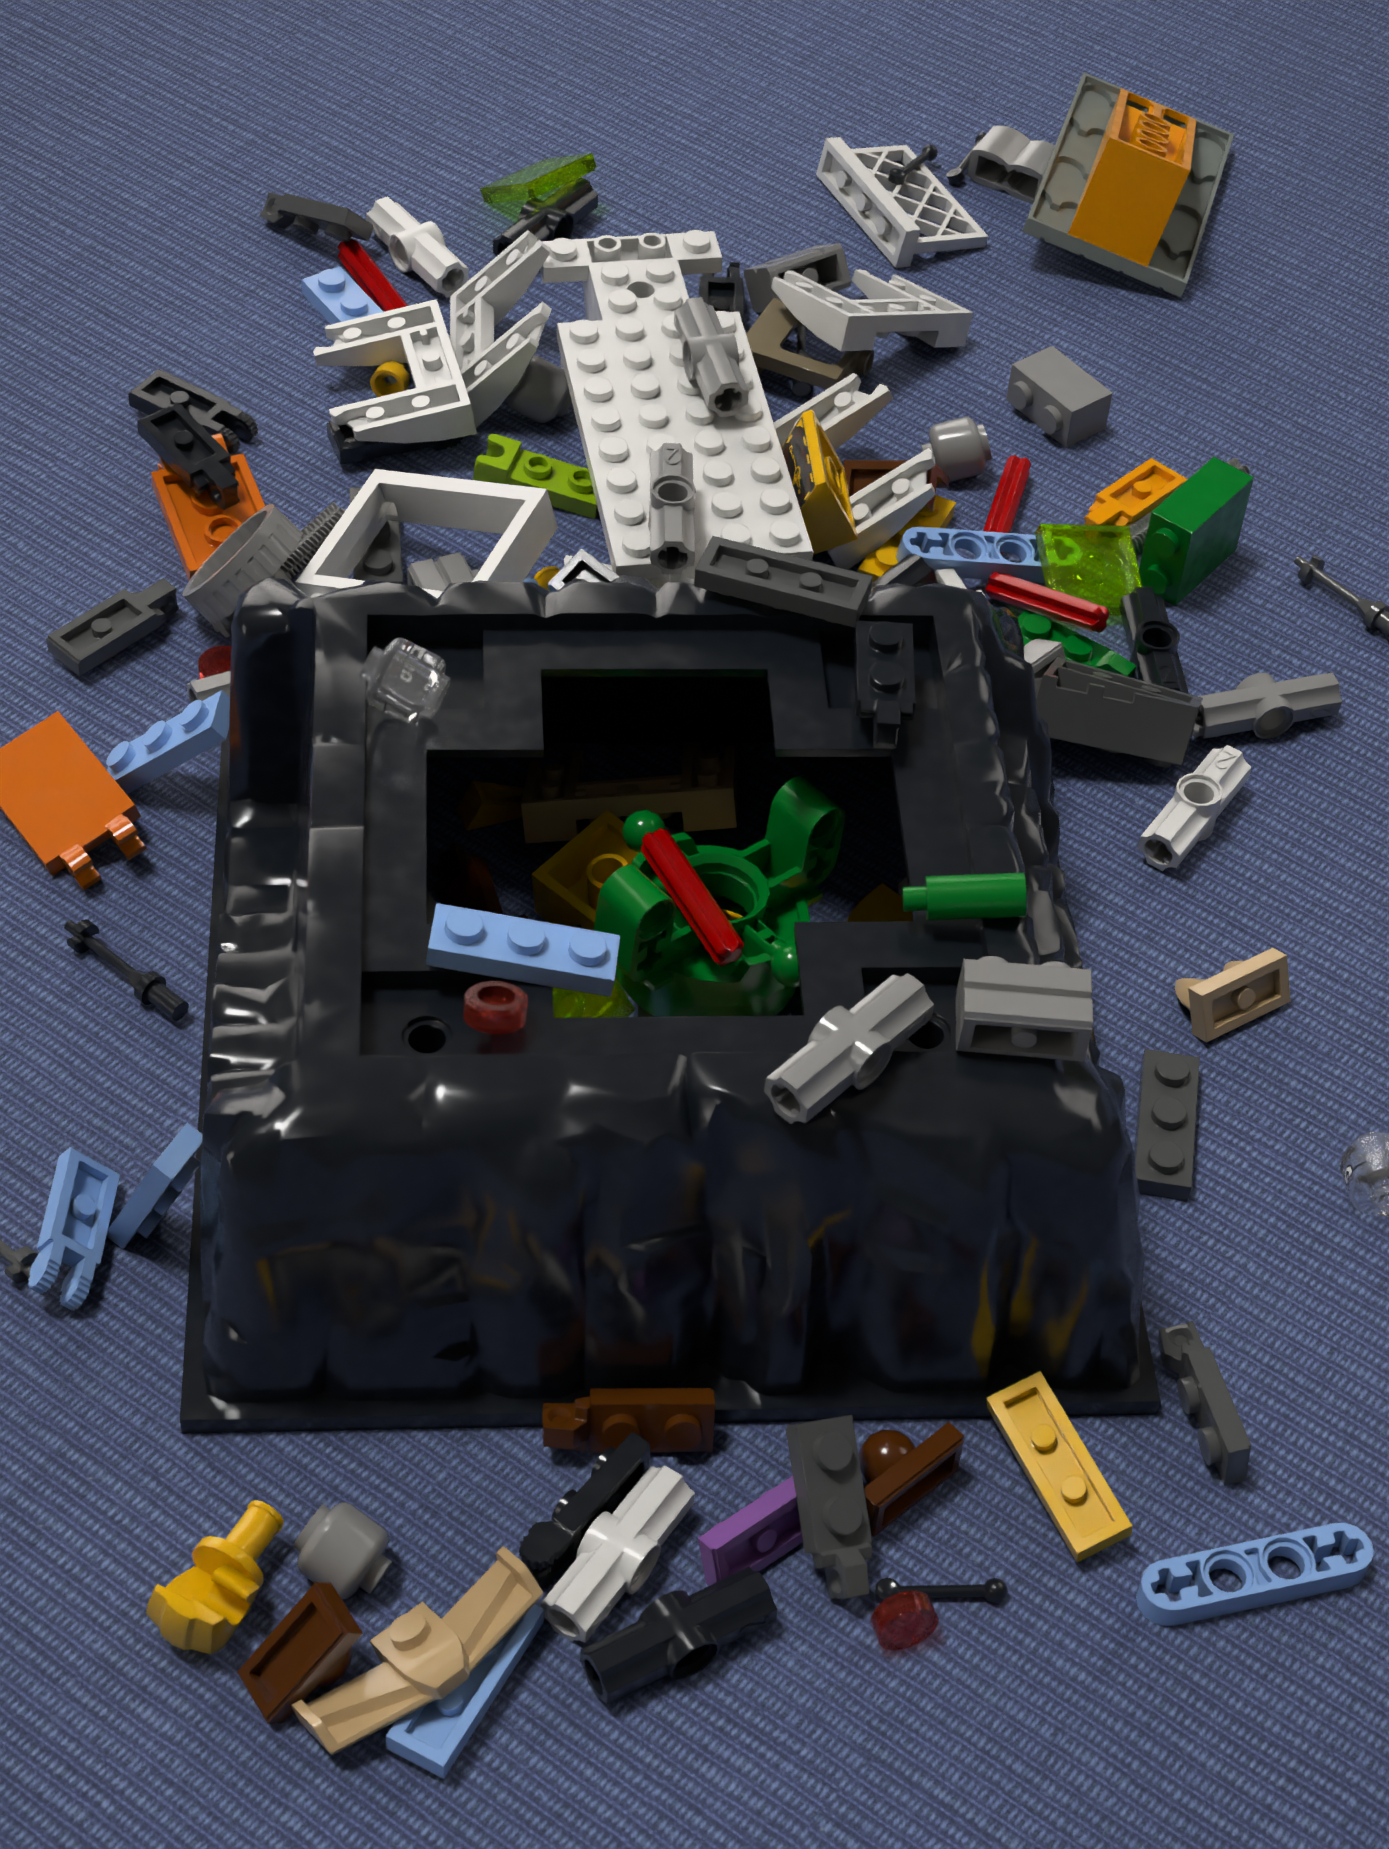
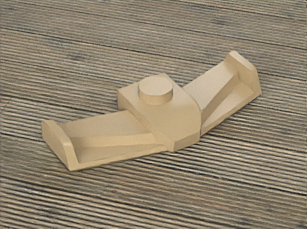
[291,1546,543,1755]

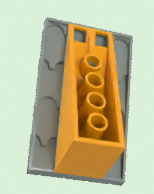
[1022,72,1234,297]

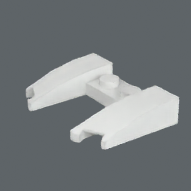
[450,230,551,428]
[771,270,973,351]
[313,299,477,443]
[774,373,935,570]

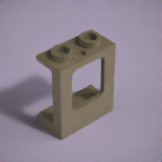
[746,298,874,389]

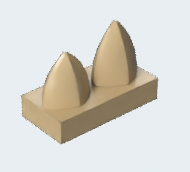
[1175,948,1291,1043]

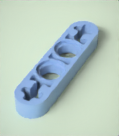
[896,527,1080,584]
[1136,1523,1374,1626]

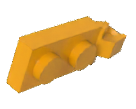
[1081,458,1188,547]

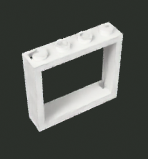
[295,469,558,598]

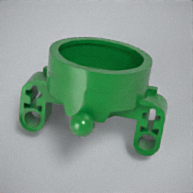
[594,776,846,1017]

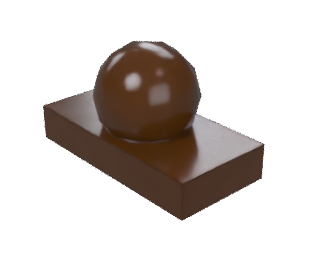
[858,1422,964,1537]
[237,1582,363,1724]

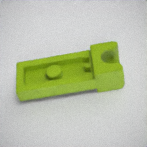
[473,434,599,519]

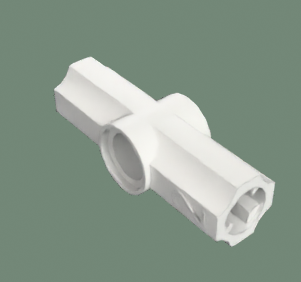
[366,197,469,298]
[1138,745,1251,871]
[541,1465,695,1643]

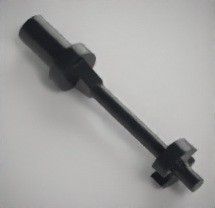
[64,919,189,1021]

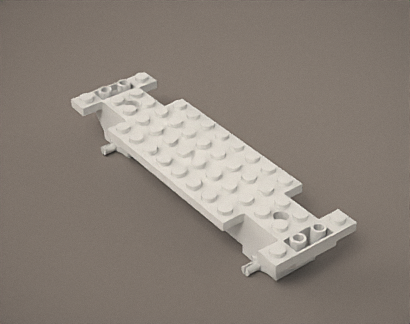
[540,230,813,588]

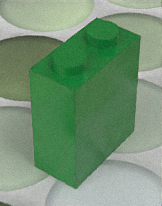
[1136,457,1254,606]

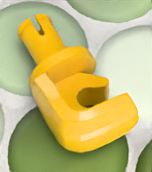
[146,1500,284,1655]

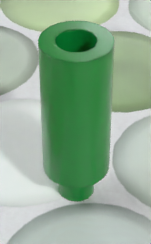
[902,873,1027,921]

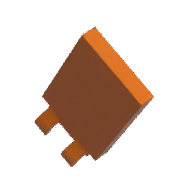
[151,433,265,580]
[0,711,147,890]

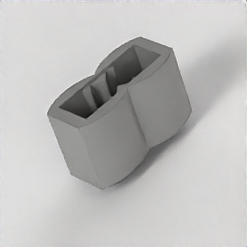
[967,126,1055,204]

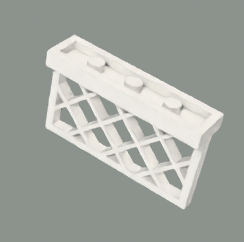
[816,137,989,268]

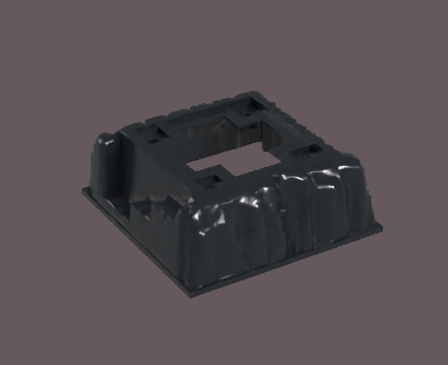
[180,575,1160,1434]

